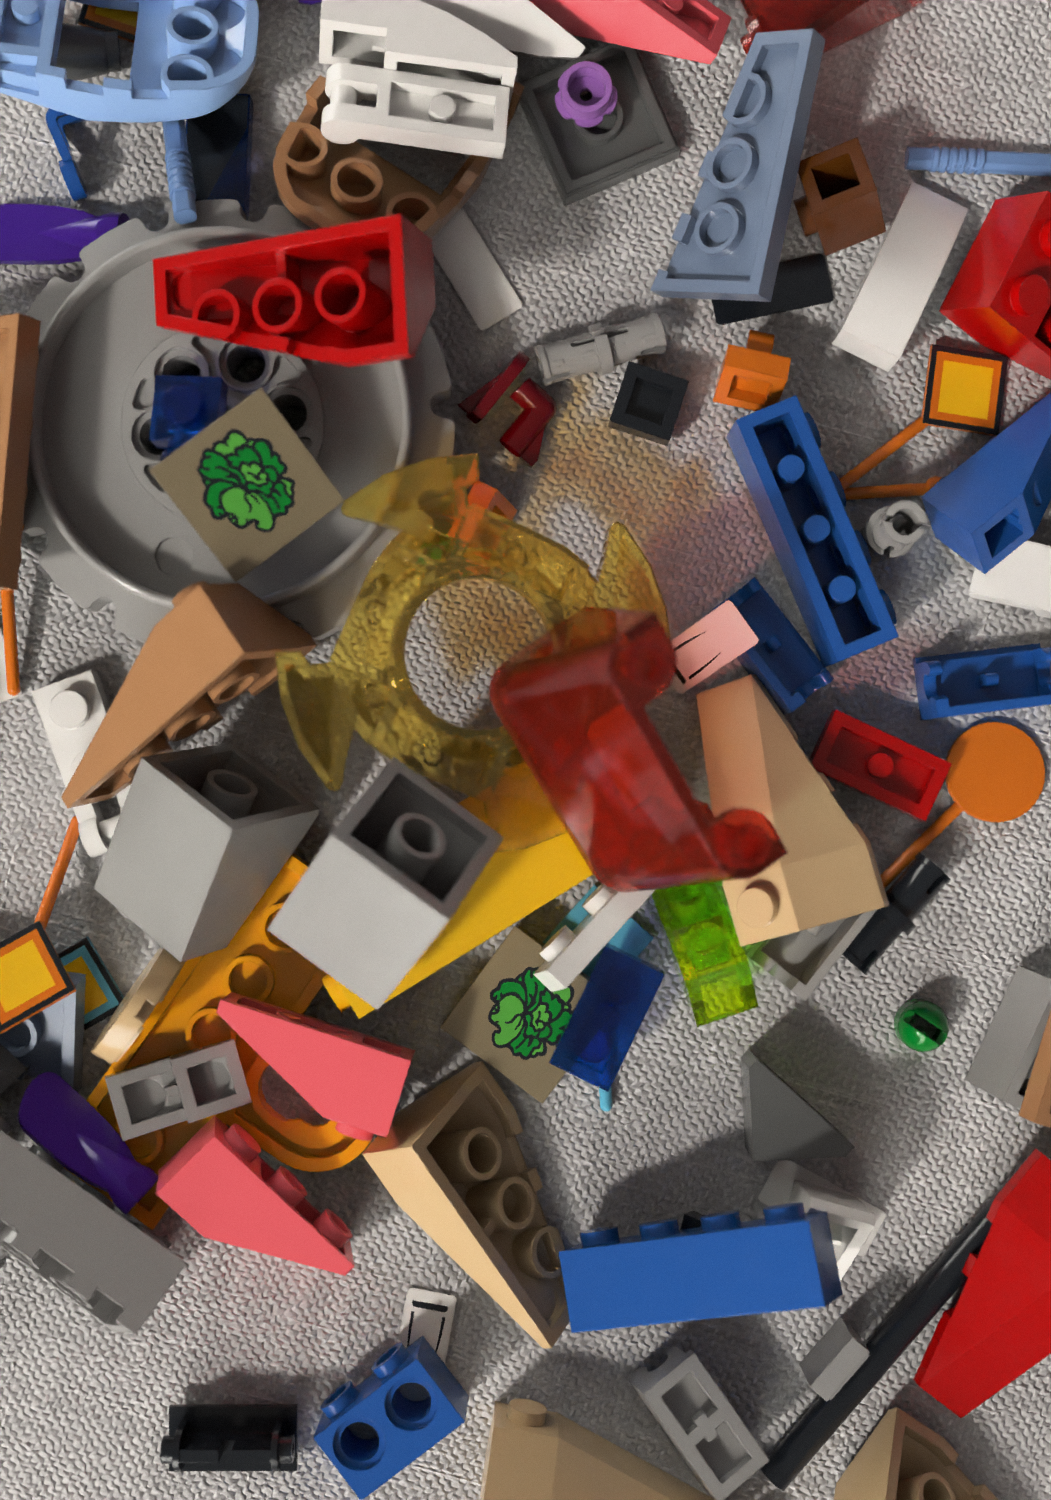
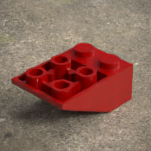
[939,191,1051,380]

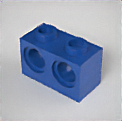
[313,1335,469,1500]

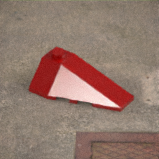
[153,214,436,367]
[913,1148,1051,1418]

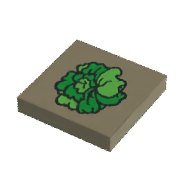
[149,387,345,582]
[440,923,619,1104]

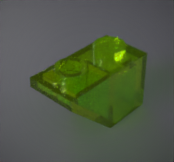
[651,866,758,1027]

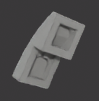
[105,1039,252,1141]

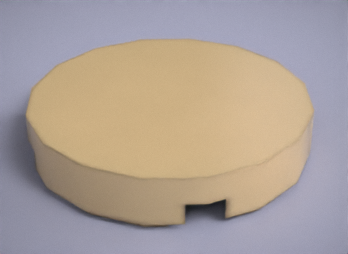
[90,948,185,1064]

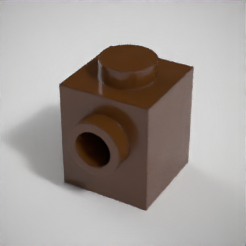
[793,137,886,256]

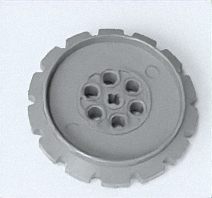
[23,199,456,642]

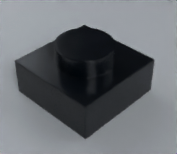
[608,361,689,446]

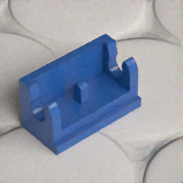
[708,577,834,715]
[913,643,1051,721]

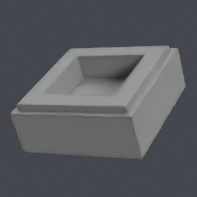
[799,1316,870,1402]

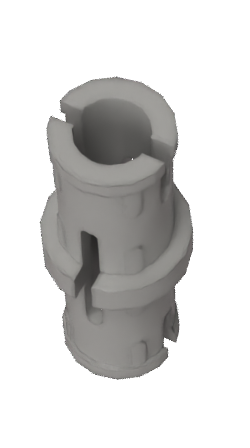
[534,312,667,386]
[860,501,927,562]

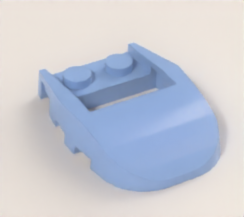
[0,0,259,123]

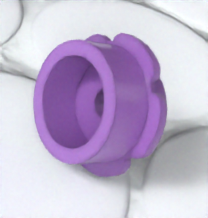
[555,61,618,128]

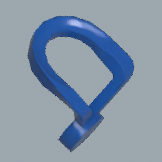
[46,109,88,202]

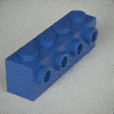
[726,395,899,668]
[559,1202,843,1333]

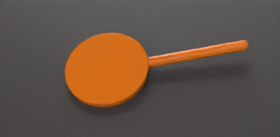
[880,722,1045,889]

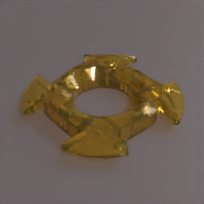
[275,453,672,853]

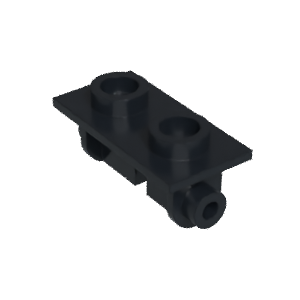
[160,1404,298,1471]

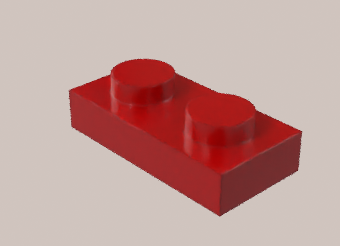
[809,710,952,821]

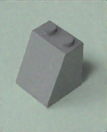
[94,742,320,962]
[267,757,504,1010]

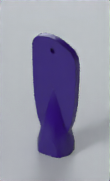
[0,203,130,265]
[17,1071,158,1215]

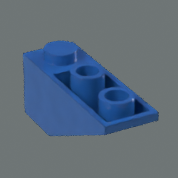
[921,393,1051,574]

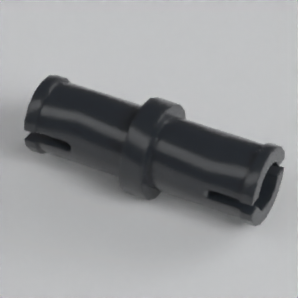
[842,853,951,975]

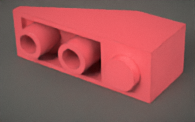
[156,1115,355,1275]

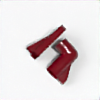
[458,350,557,468]

